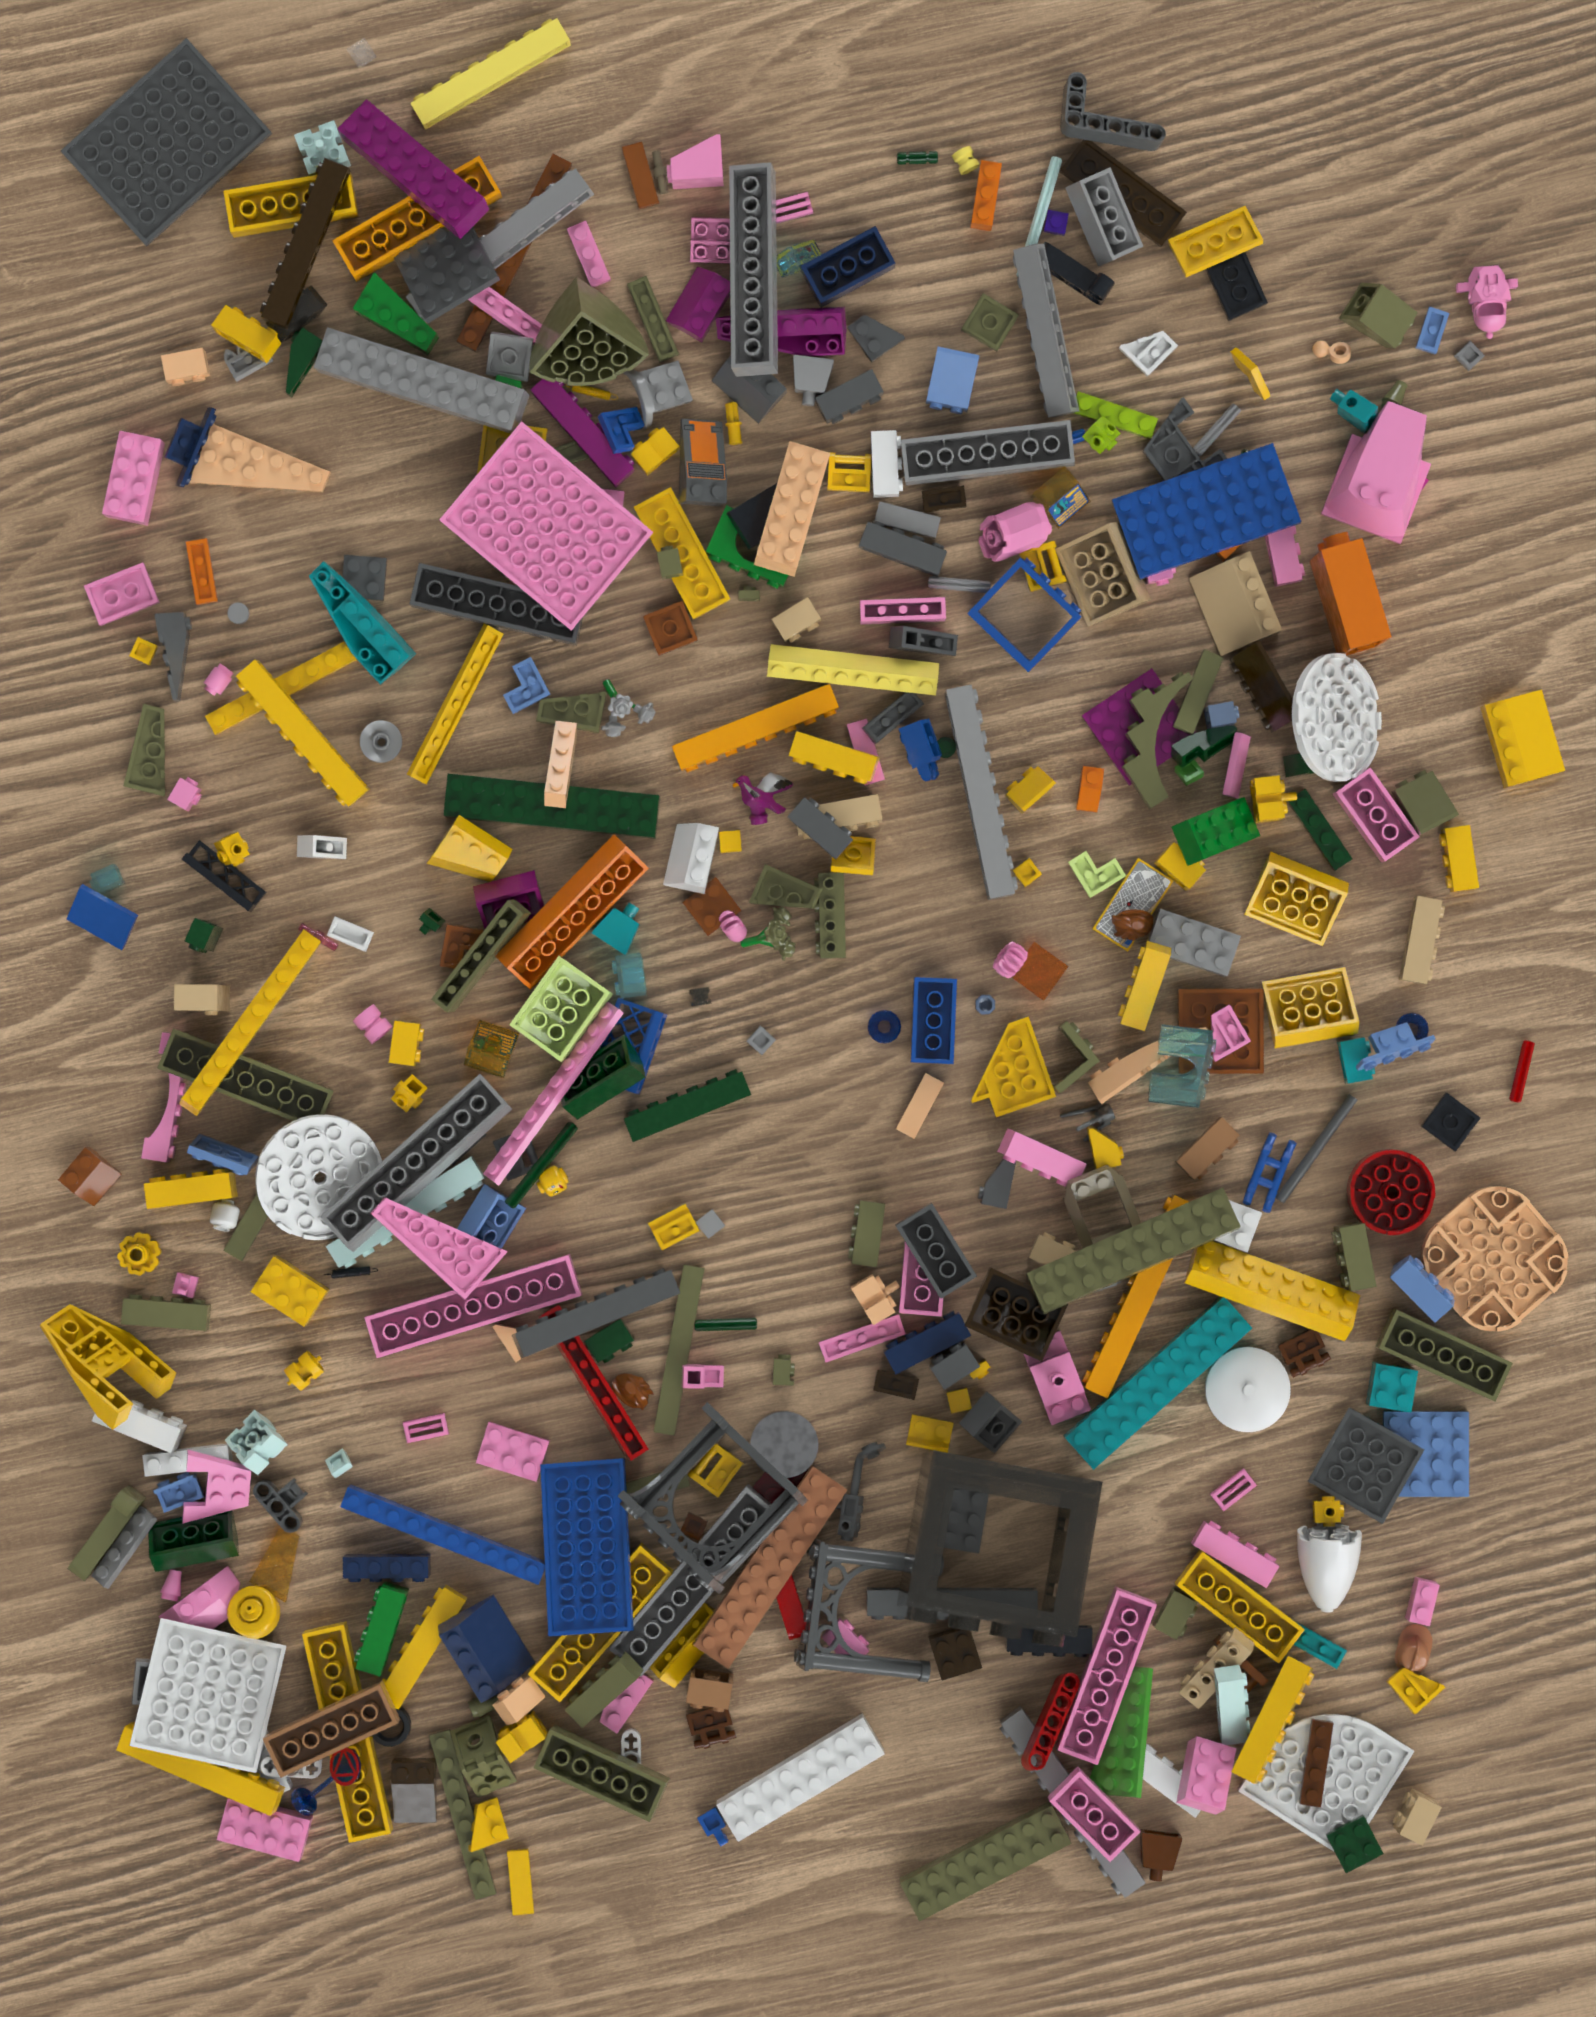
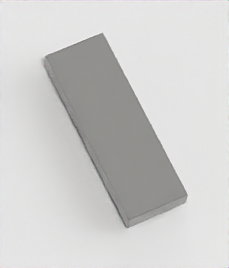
[875,501,941,538]

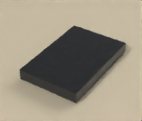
[1205,252,1268,321]
[726,483,777,550]

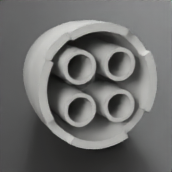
[1297,1523,1362,1612]

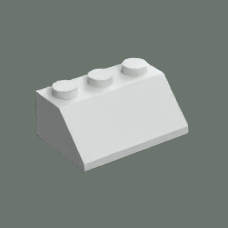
[663,823,719,894]

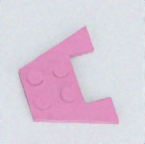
[182,1450,251,1523]

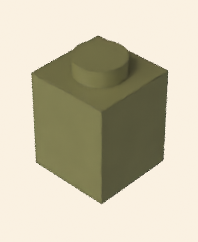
[657,546,683,580]

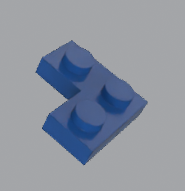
[598,407,645,454]

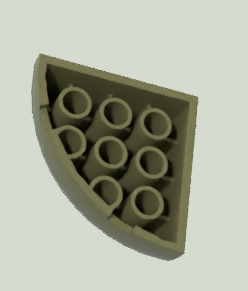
[529,277,649,386]

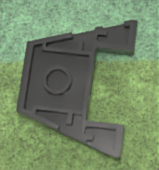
[1143,397,1227,481]

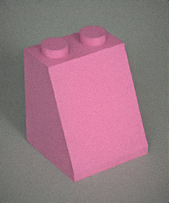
[667,134,724,189]

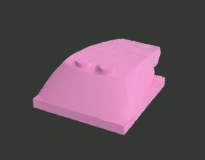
[1321,401,1431,544]

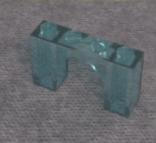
[1148,1024,1216,1108]

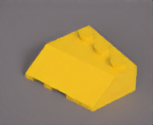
[426,815,513,882]

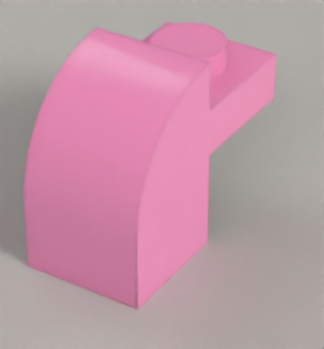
[681,1364,724,1389]

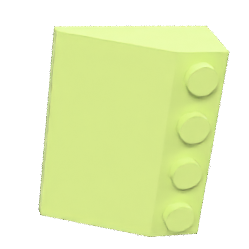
[510,956,613,1062]

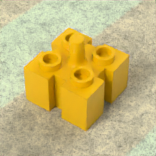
[1249,775,1297,823]
[496,1710,548,1763]

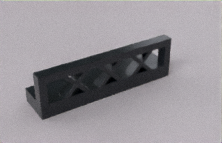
[182,840,267,912]

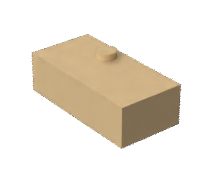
[174,984,230,1015]

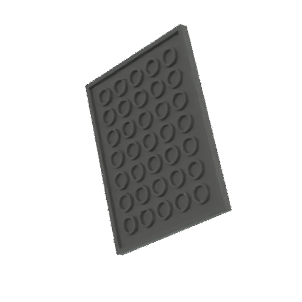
[61,38,272,247]

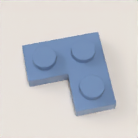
[503,657,551,714]

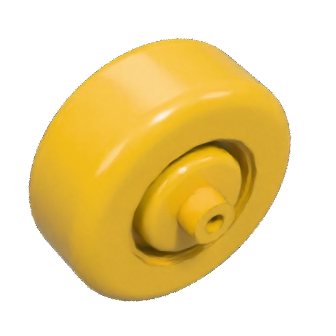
[227,1586,280,1639]

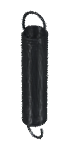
[324,1266,378,1279]

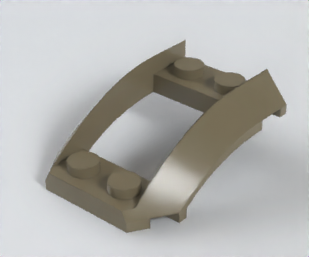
[1063,1165,1141,1248]

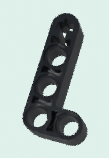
[1043,242,1115,305]

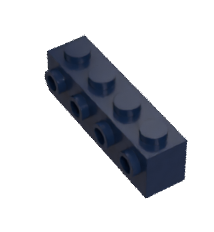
[883,1310,971,1375]
[343,1554,431,1582]

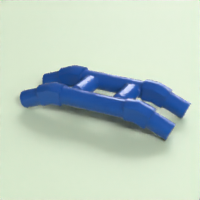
[1242,1132,1297,1213]

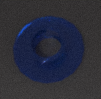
[867,1010,901,1044]
[1396,1013,1429,1041]

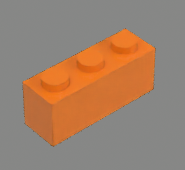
[970,160,1002,231]

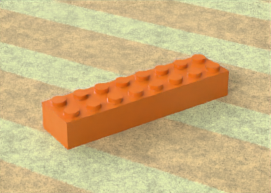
[495,834,649,990]

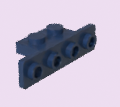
[164,407,216,487]

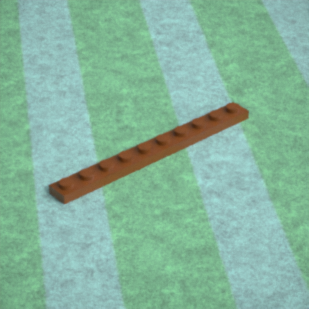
[457,154,572,352]

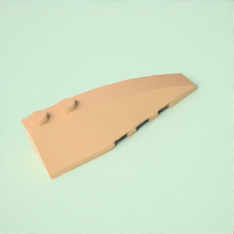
[1088,1027,1208,1104]

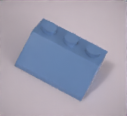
[457,1184,526,1249]
[1390,1255,1455,1323]

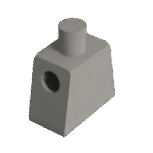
[793,355,834,406]

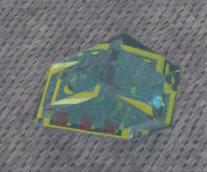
[777,240,822,278]

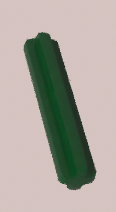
[695,1318,757,1331]

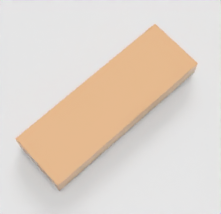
[896,1073,944,1139]

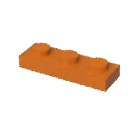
[186,538,218,605]

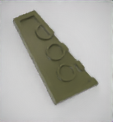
[123,704,165,797]

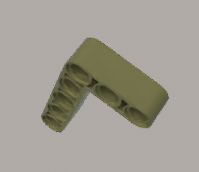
[67,1485,146,1581]

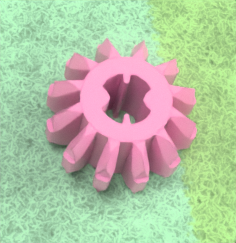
[993,941,1028,978]

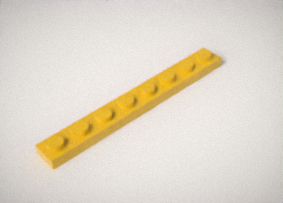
[407,624,504,785]
[205,641,357,735]

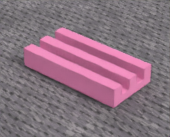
[776,192,813,224]
[403,1413,449,1443]
[1210,1468,1257,1512]

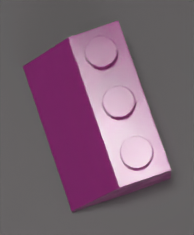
[666,266,730,343]
[473,870,544,929]

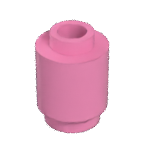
[203,664,234,696]

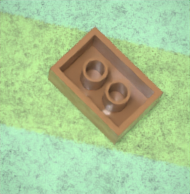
[686,1667,734,1712]

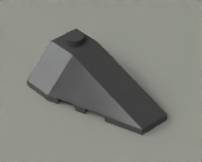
[154,612,192,702]

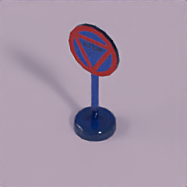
[291,1747,361,1816]

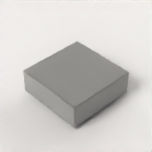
[1454,341,1485,372]
[747,1026,776,1055]
[696,1209,725,1239]

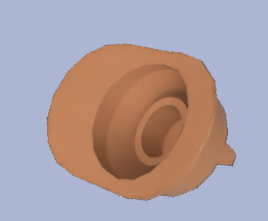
[1395,1624,1433,1674]

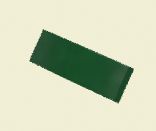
[1171,725,1237,768]

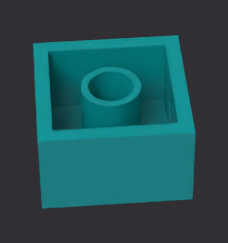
[1366,1362,1418,1413]

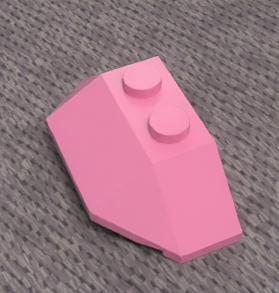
[159,1566,240,1629]

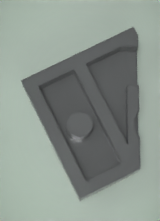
[847,315,905,362]

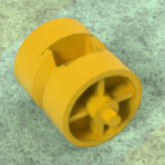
[284,1350,325,1391]

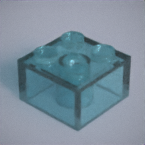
[612,953,648,999]

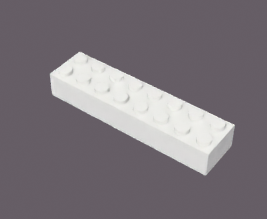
[716,1713,885,1842]

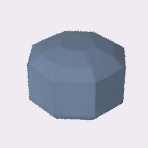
[975,995,995,1014]

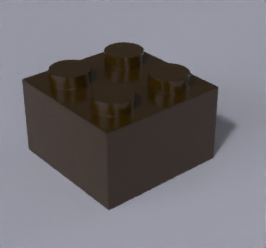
[928,1624,982,1681]

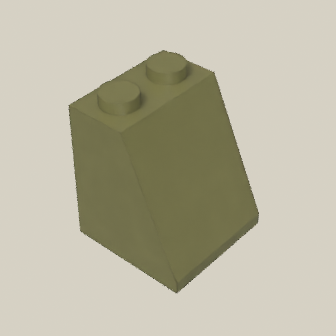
[1339,283,1418,349]
[1391,770,1459,835]

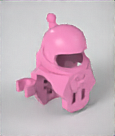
[1456,265,1518,339]

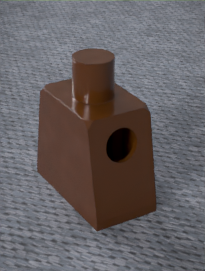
[1140,1829,1182,1882]

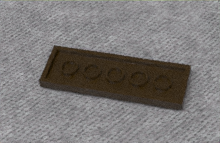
[1060,140,1187,247]

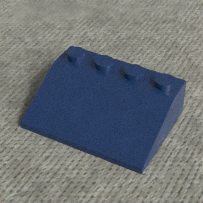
[438,1594,535,1703]

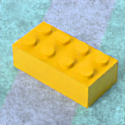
[789,731,880,784]
[144,1168,238,1209]

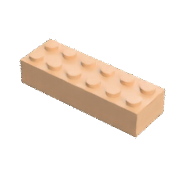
[754,441,830,577]

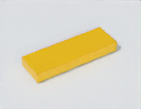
[507,1848,534,1916]

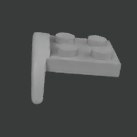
[623,361,693,429]

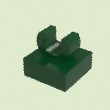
[419,908,446,935]

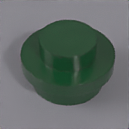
[937,737,956,758]

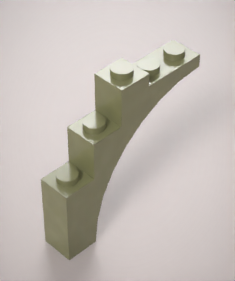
[1121,672,1193,810]

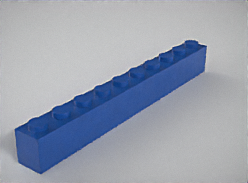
[340,1485,545,1585]

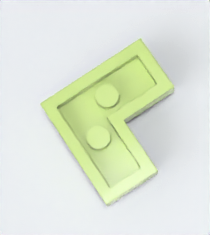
[1068,851,1126,898]

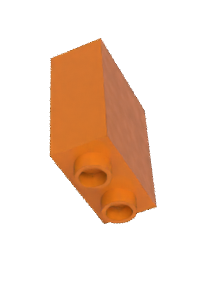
[1310,532,1392,656]

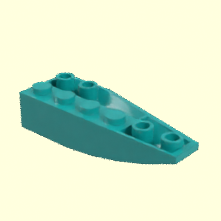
[309,561,417,684]

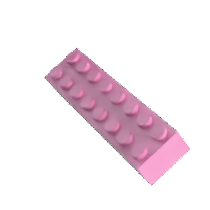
[1056,1586,1157,1765]

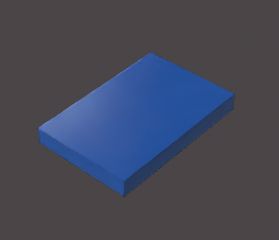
[67,884,138,950]

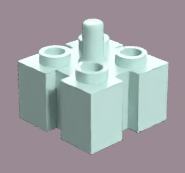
[294,120,351,176]
[225,1410,288,1475]

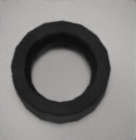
[372,1707,411,1747]

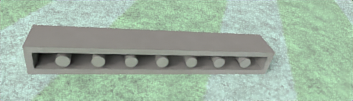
[1013,244,1079,418]

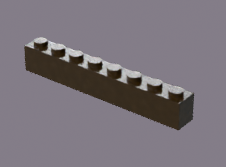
[260,158,351,329]

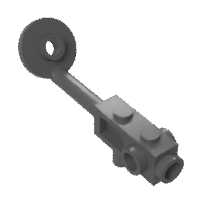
[835,1442,886,1541]

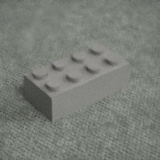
[1148,909,1241,977]

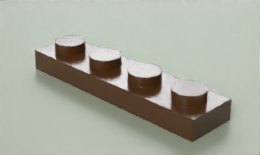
[1299,1719,1334,1808]

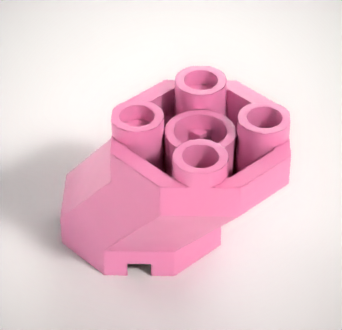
[979,502,1052,562]

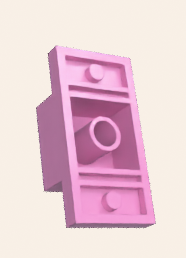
[1023,1330,1091,1425]

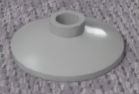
[360,720,402,763]

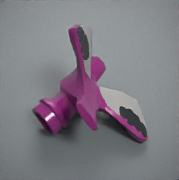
[733,772,793,825]

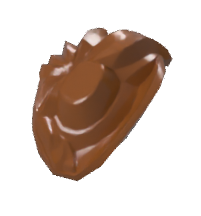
[1112,909,1153,941]
[612,1373,654,1410]

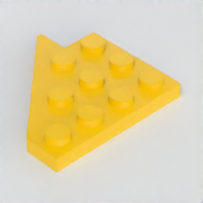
[971,1016,1056,1117]

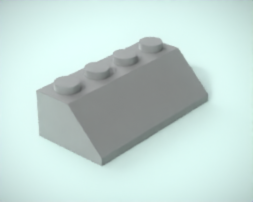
[1065,167,1143,267]

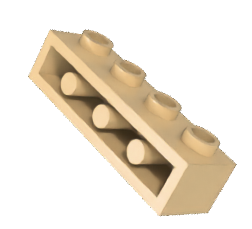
[1179,1628,1255,1709]

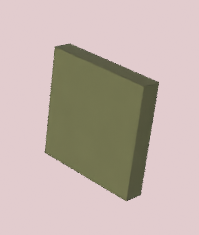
[961,293,1019,352]

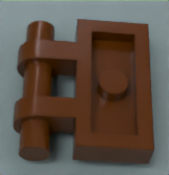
[1277,1329,1331,1378]
[686,1707,737,1749]

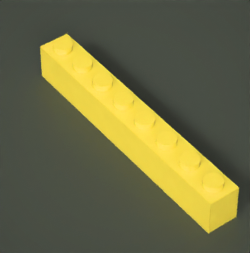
[411,18,571,130]
[767,644,939,696]

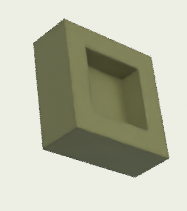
[738,586,760,601]

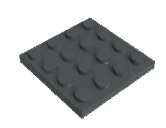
[394,226,500,323]
[1308,1407,1425,1524]

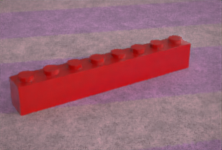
[538,1304,649,1461]

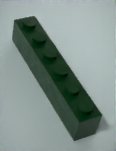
[624,1069,752,1142]

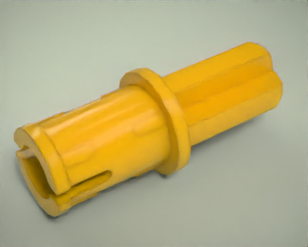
[725,402,742,445]

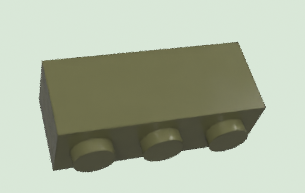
[848,1200,885,1267]

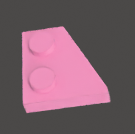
[1210,1005,1251,1062]

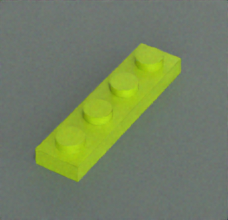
[1073,391,1158,440]

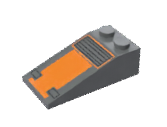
[679,419,727,507]

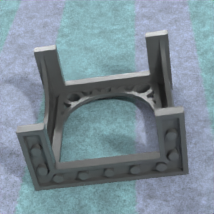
[618,1402,808,1594]

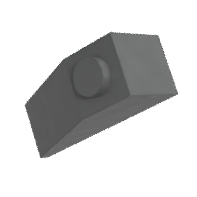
[889,626,958,656]
[978,1159,1016,1209]

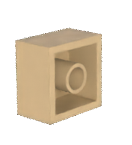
[1393,1788,1442,1846]

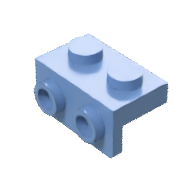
[153,1472,205,1513]

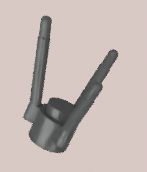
[1060,1103,1115,1142]

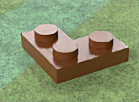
[439,924,484,969]

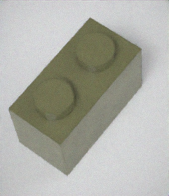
[1152,1588,1198,1640]

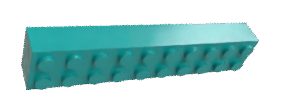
[1063,1296,1252,1470]

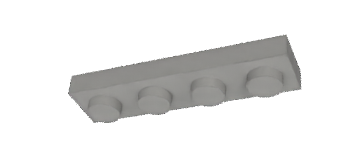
[91,1506,157,1589]

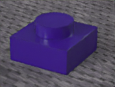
[1044,210,1069,236]

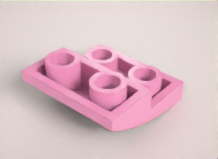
[690,217,730,263]

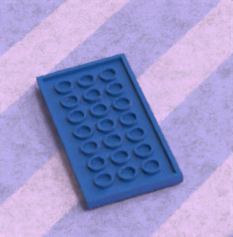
[1112,443,1302,580]
[540,1458,634,1636]

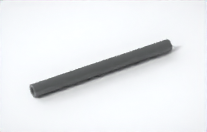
[1276,1094,1358,1204]

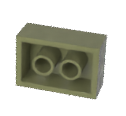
[1331,1222,1377,1291]

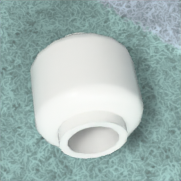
[210,1199,240,1232]

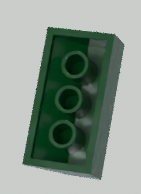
[561,1035,646,1120]
[148,1510,239,1572]

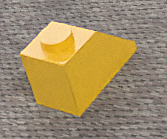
[1087,1125,1124,1169]

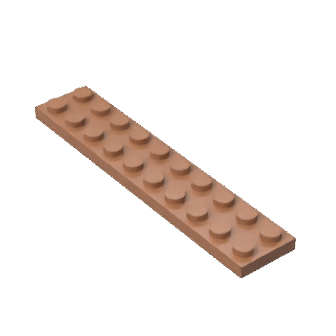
[692,1465,847,1669]

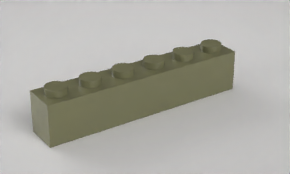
[431,900,531,1013]

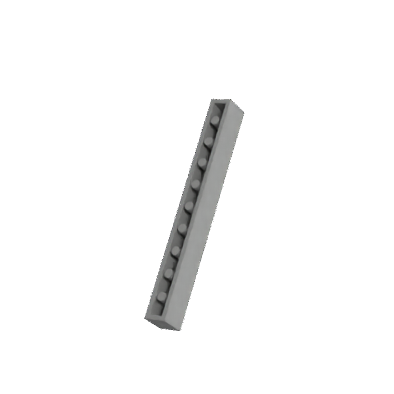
[406,168,594,322]
[1000,1706,1145,1898]

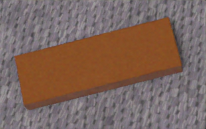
[622,142,659,210]

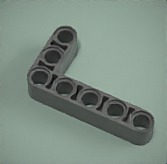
[1060,72,1166,151]

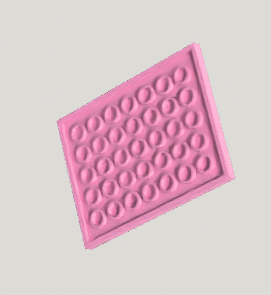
[439,421,653,631]

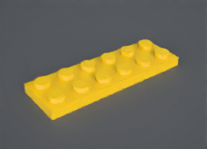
[634,487,731,620]

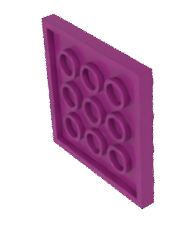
[1082,668,1196,786]

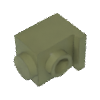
[773,1354,795,1386]

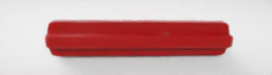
[1509,1040,1535,1103]

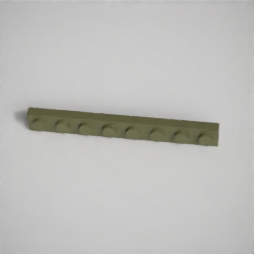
[429,1729,497,1900]

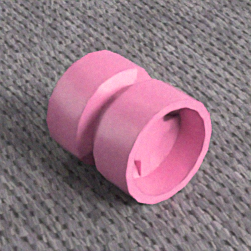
[353,1004,393,1044]

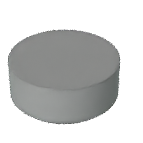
[227,603,250,624]

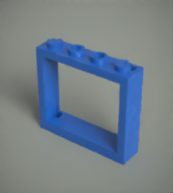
[967,558,1083,672]

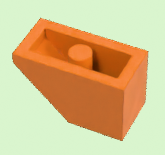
[1076,766,1104,812]

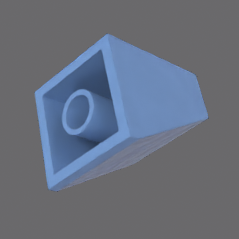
[926,347,979,414]

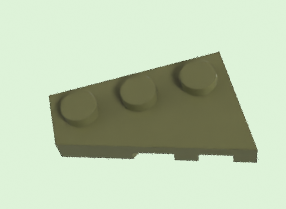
[536,691,607,733]
[749,864,822,909]

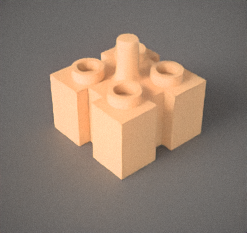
[851,1273,900,1325]

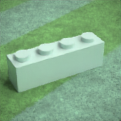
[1214,1665,1251,1745]

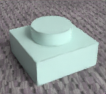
[325,1448,353,1479]

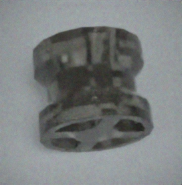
[689,987,712,1007]

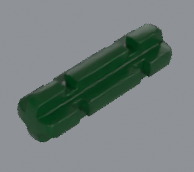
[897,151,938,165]

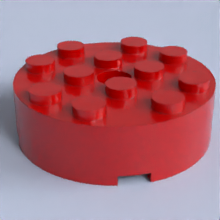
[1347,1149,1436,1235]

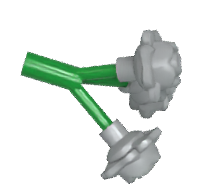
[601,679,656,737]

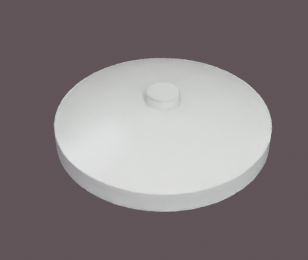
[1205,1347,1291,1432]

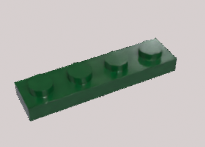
[1287,789,1352,871]

